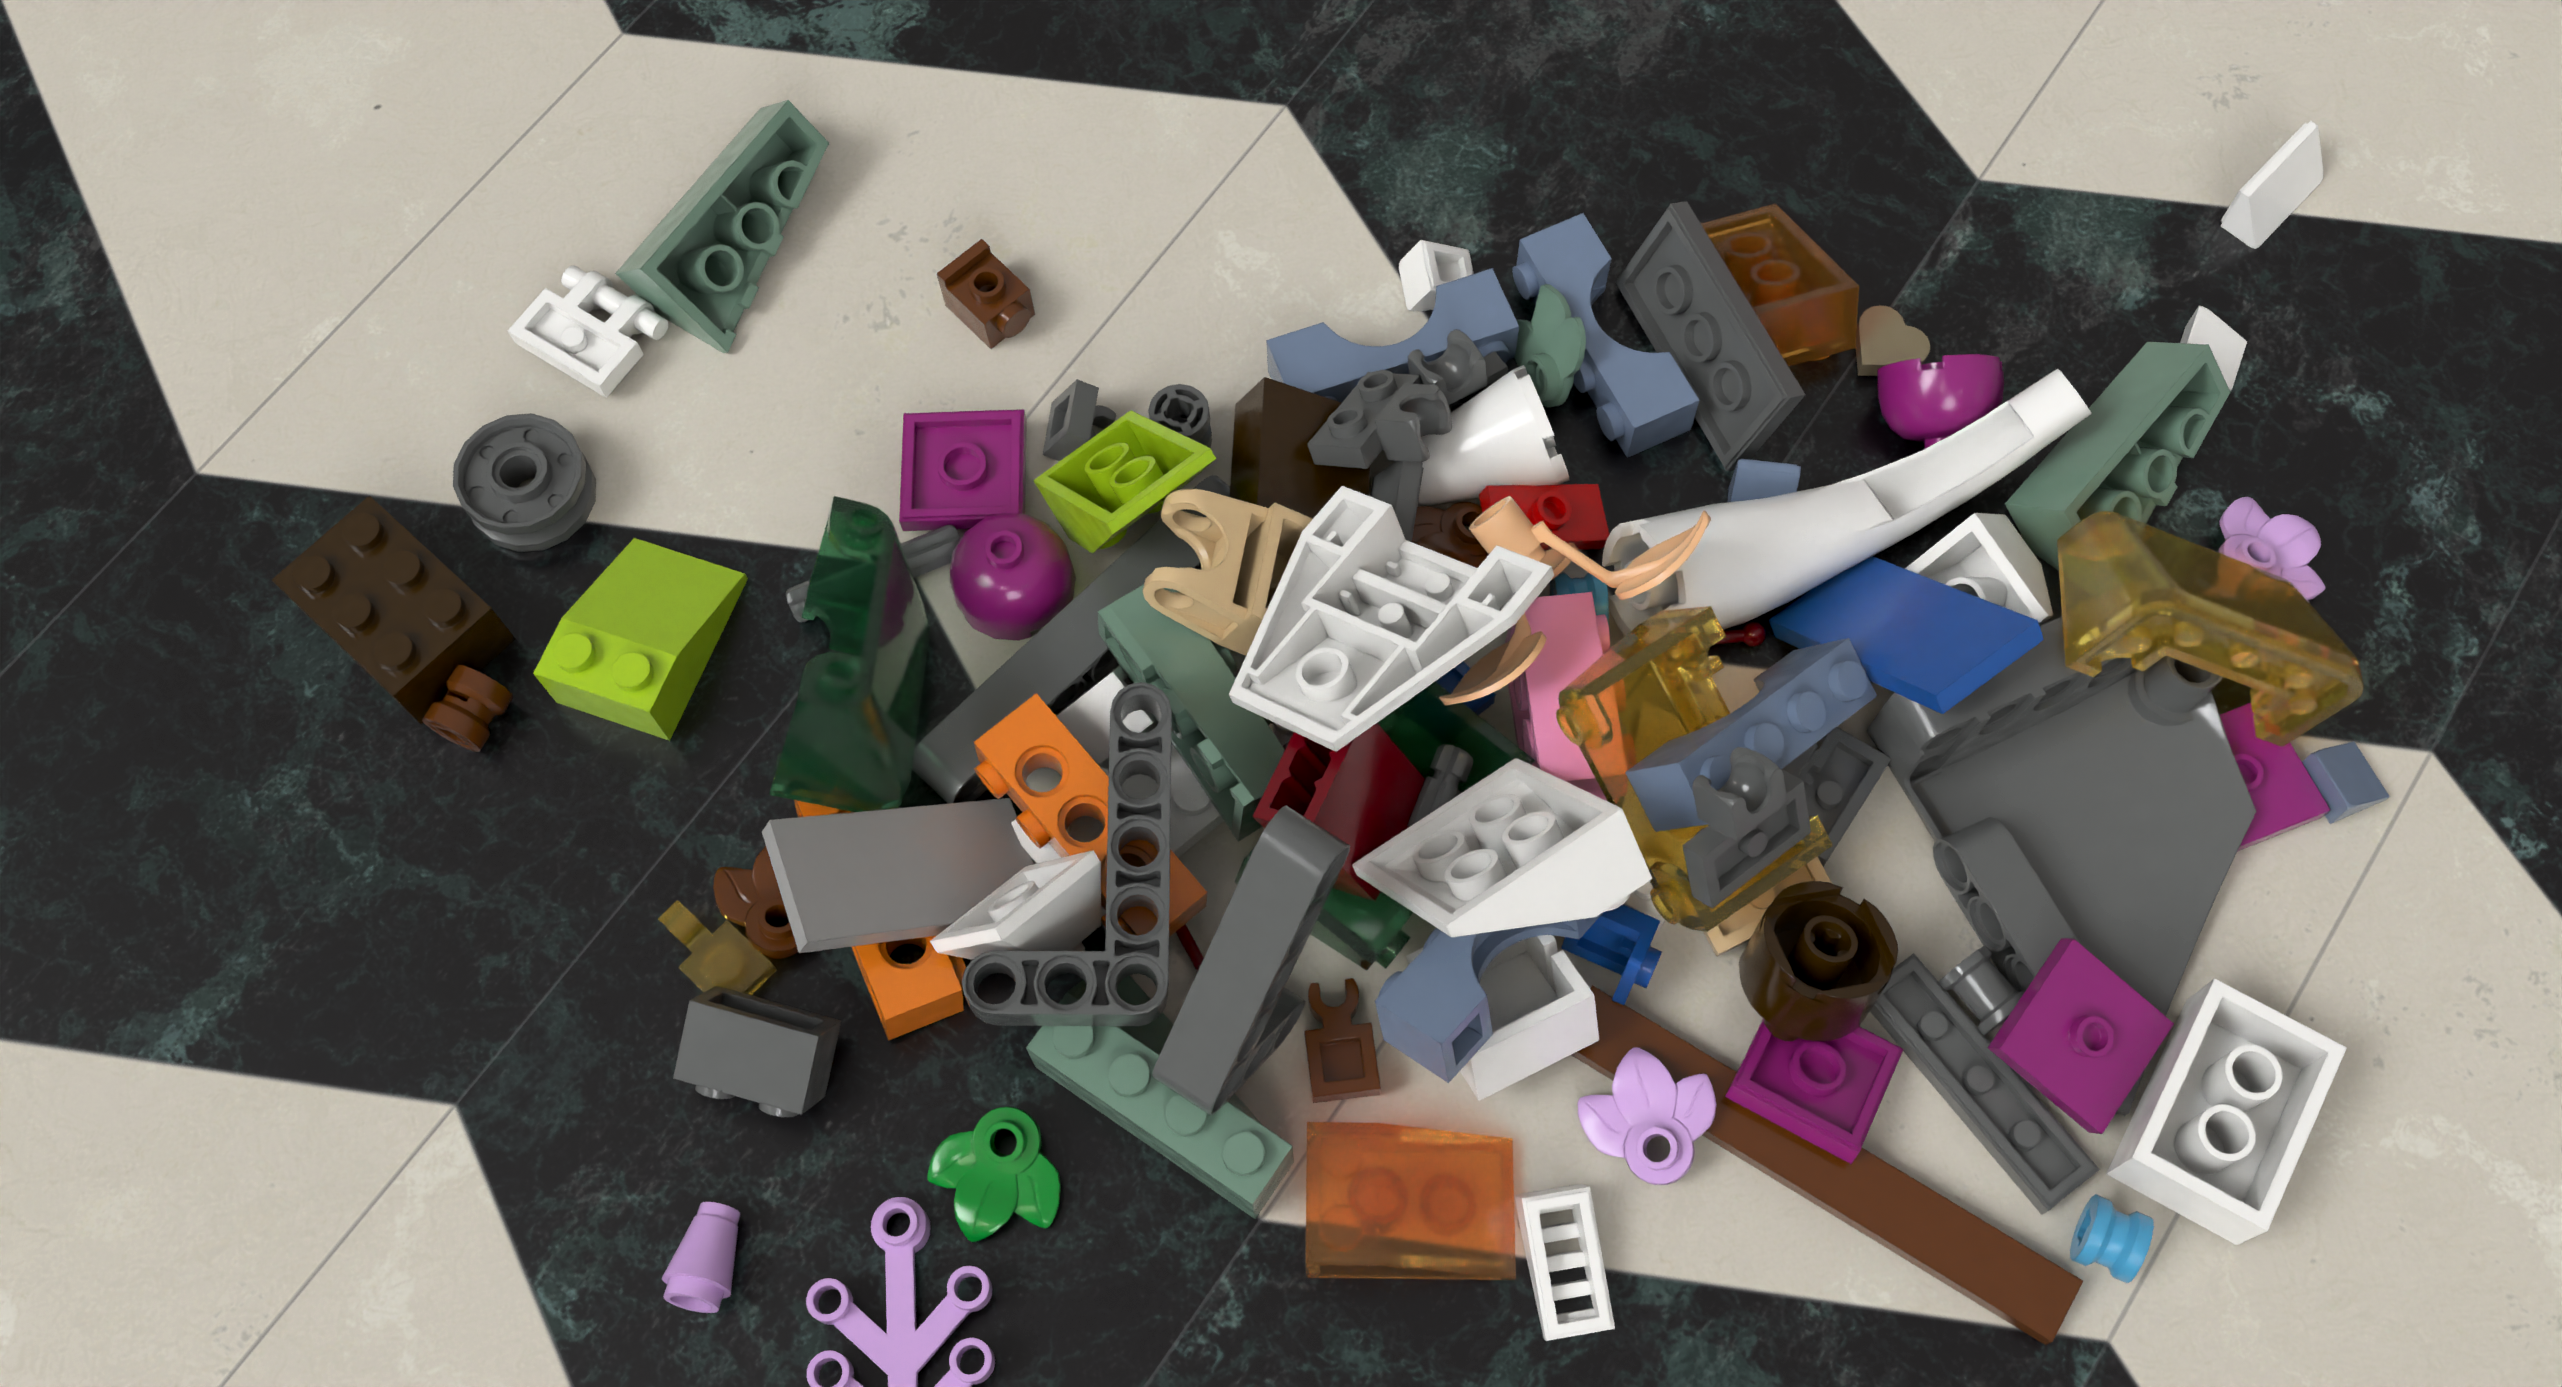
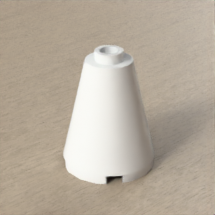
[1418,365,1569,506]

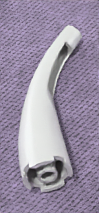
[1602,369,2091,648]

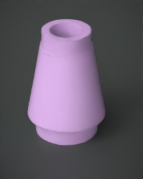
[662,1202,741,1313]

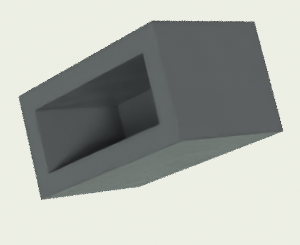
[673,986,841,1117]

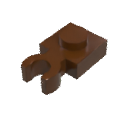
[1304,978,1381,1103]

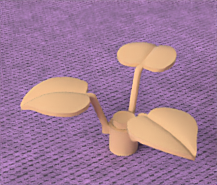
[1439,496,1711,706]

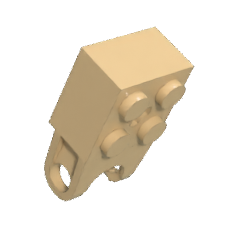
[1143,489,1313,656]

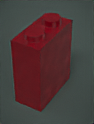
[1252,723,1425,902]

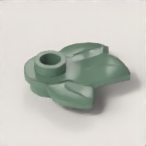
[1514,284,1586,407]

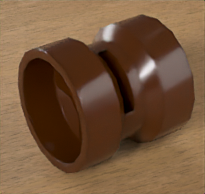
[422,665,514,752]

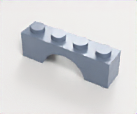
[1512,213,1699,458]
[1266,268,1519,403]
[1625,638,1877,832]
[1375,912,1604,1083]

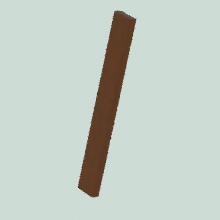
[1571,985,2083,1345]

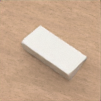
[2220,121,2323,249]

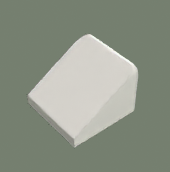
[1399,240,1474,311]
[2180,305,2247,392]

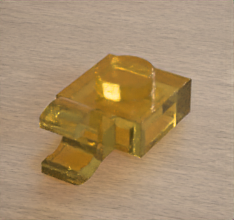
[658,900,777,995]

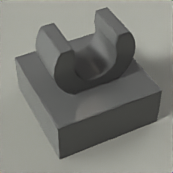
[1042,379,1116,461]

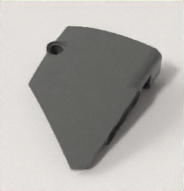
[1867,580,2256,1116]

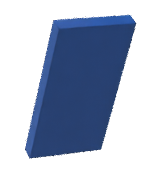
[1769,556,2044,714]

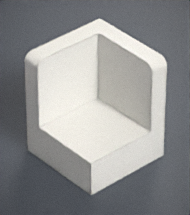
[1057,666,1156,765]

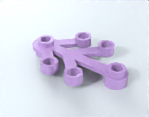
[806,1197,995,1387]

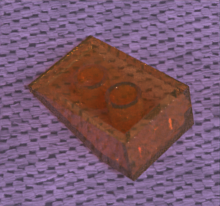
[1701,204,1859,367]
[1306,1122,1516,1280]

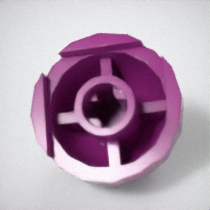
[1877,354,2004,449]
[950,513,1076,641]

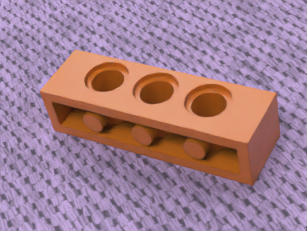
[974,693,1208,937]
[791,760,966,1040]

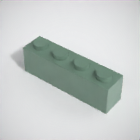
[615,100,829,353]
[2005,342,2230,600]
[1098,584,1289,842]
[1026,975,1294,1219]

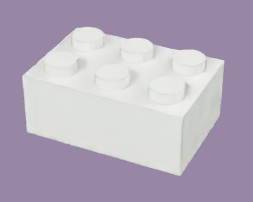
[2106,978,2347,1245]

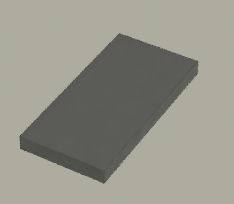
[1615,201,1806,471]

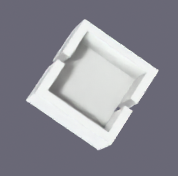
[1406,935,1599,1101]

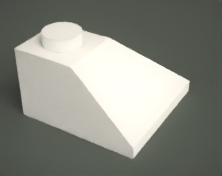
[1905,513,2053,626]
[930,850,1101,960]

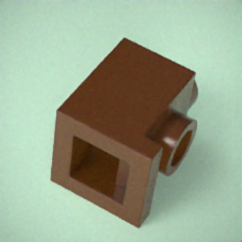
[937,239,1035,349]

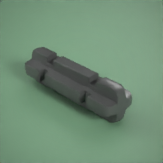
[1407,744,1473,827]

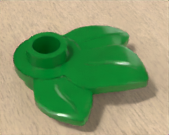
[927,1106,1061,1242]

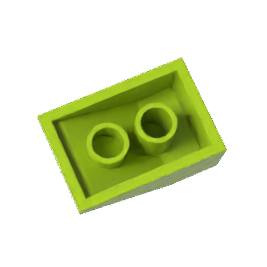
[1033,410,1216,553]
[533,538,748,741]

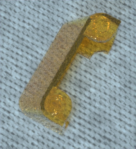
[2057,511,2364,747]
[1556,606,1833,932]

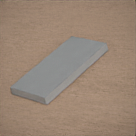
[762,798,1034,953]

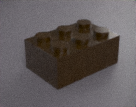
[272,495,516,724]

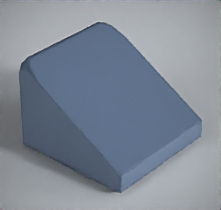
[1727,459,1801,502]
[2302,741,2390,824]

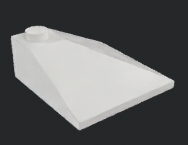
[1352,758,1652,937]

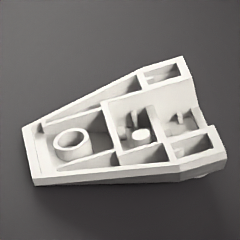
[1229,486,1555,752]

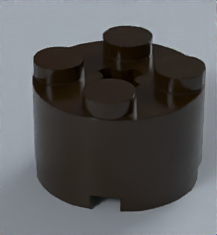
[1739,881,1898,1041]

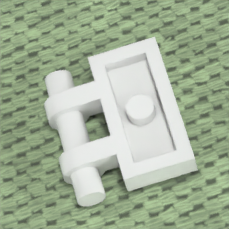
[508,266,668,398]

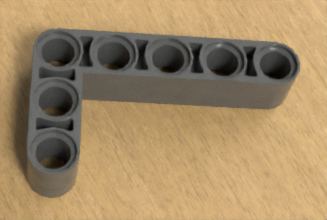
[962,682,1172,1026]
[1152,805,1350,1116]

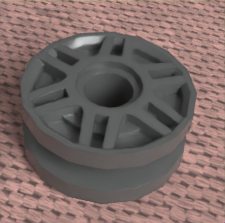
[453,413,596,552]

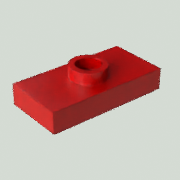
[1479,484,1610,550]

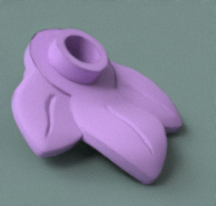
[2215,497,2325,601]
[1578,1047,1717,1185]

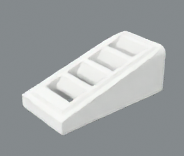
[1514,1184,1615,1341]

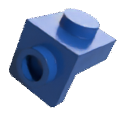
[1561,905,1662,1005]

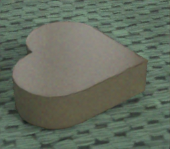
[1855,305,1930,376]

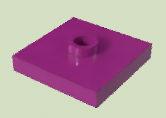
[899,409,1027,531]
[2220,698,2330,852]
[1987,938,2174,1134]
[1725,1019,1904,1164]

